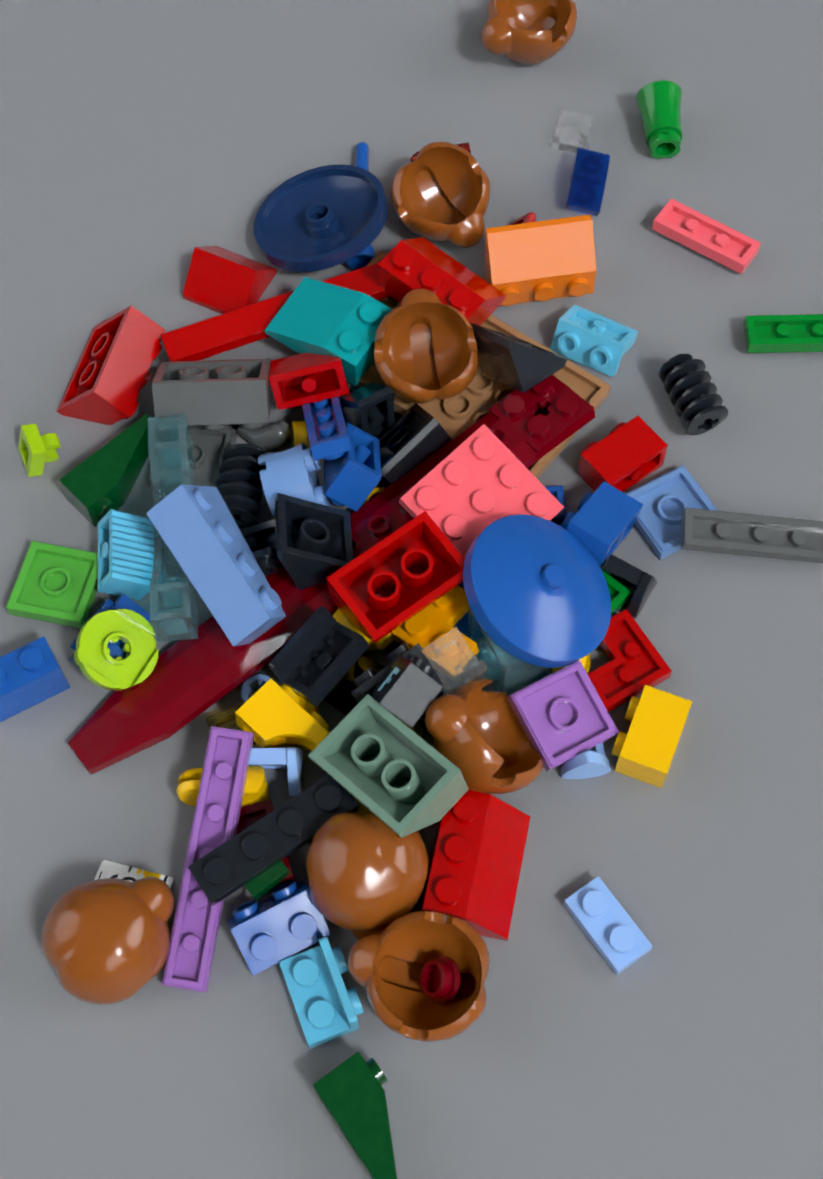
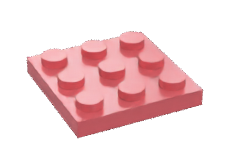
[399,424,564,559]

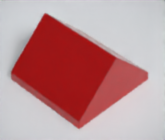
[182,246,277,314]

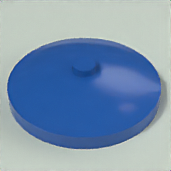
[463,515,611,668]

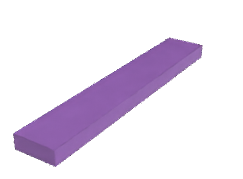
[162,726,254,992]

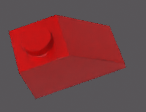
[268,353,350,410]

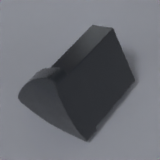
[603,554,657,619]

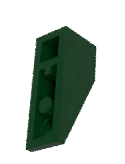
[59,414,158,527]
[313,1052,398,1179]

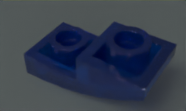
[565,147,610,216]

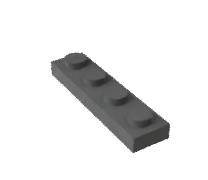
[681,508,823,563]

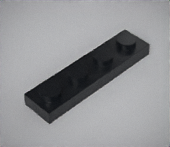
[188,775,359,906]

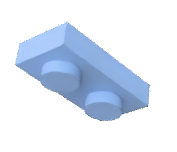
[563,876,653,975]

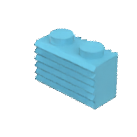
[98,509,159,600]

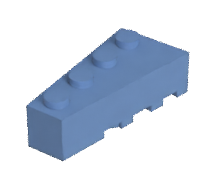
[146,484,286,647]

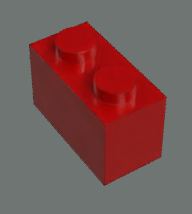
[578,416,668,493]

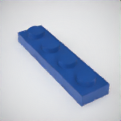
[302,396,352,461]

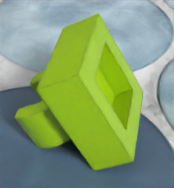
[18,423,61,477]

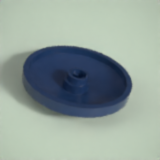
[253,164,388,272]

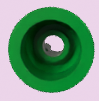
[636,80,682,159]

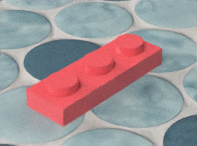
[652,198,761,274]

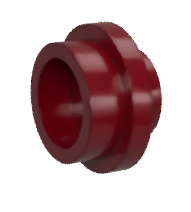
[420,956,461,1002]

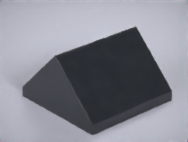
[470,322,567,393]
[378,403,452,484]
[275,493,354,590]

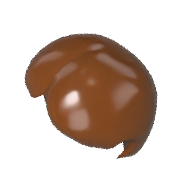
[481,0,577,64]
[391,142,490,248]
[374,289,479,404]
[425,678,543,794]
[306,812,428,940]
[41,877,175,1005]
[347,911,490,1042]

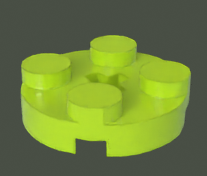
[74,609,158,691]

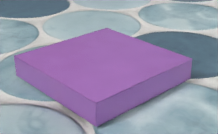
[507,660,619,772]

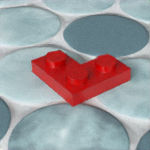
[588,609,672,712]

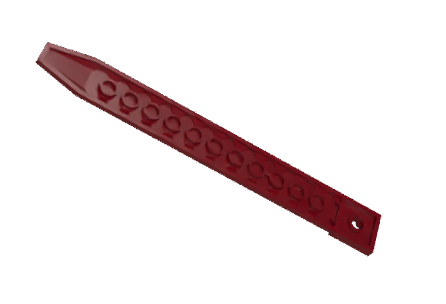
[68,374,595,775]

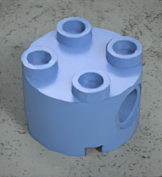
[258,443,332,516]

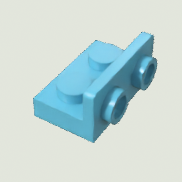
[550,304,638,377]
[279,937,364,1049]

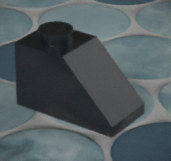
[340,382,395,439]

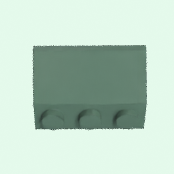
[308,694,469,838]

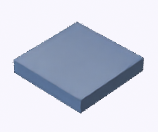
[626,465,718,560]

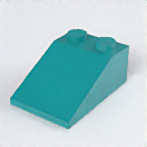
[265,277,393,387]

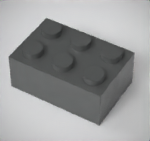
[152,358,273,431]

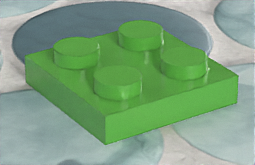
[6,541,98,628]

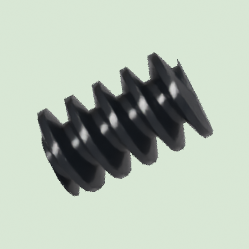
[658,353,729,435]
[216,444,267,529]

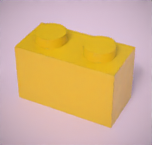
[611,685,693,788]

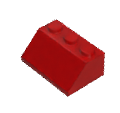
[378,237,506,326]
[57,305,165,425]
[327,511,465,643]
[422,790,531,941]

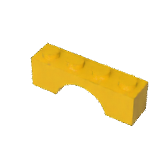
[235,678,371,816]

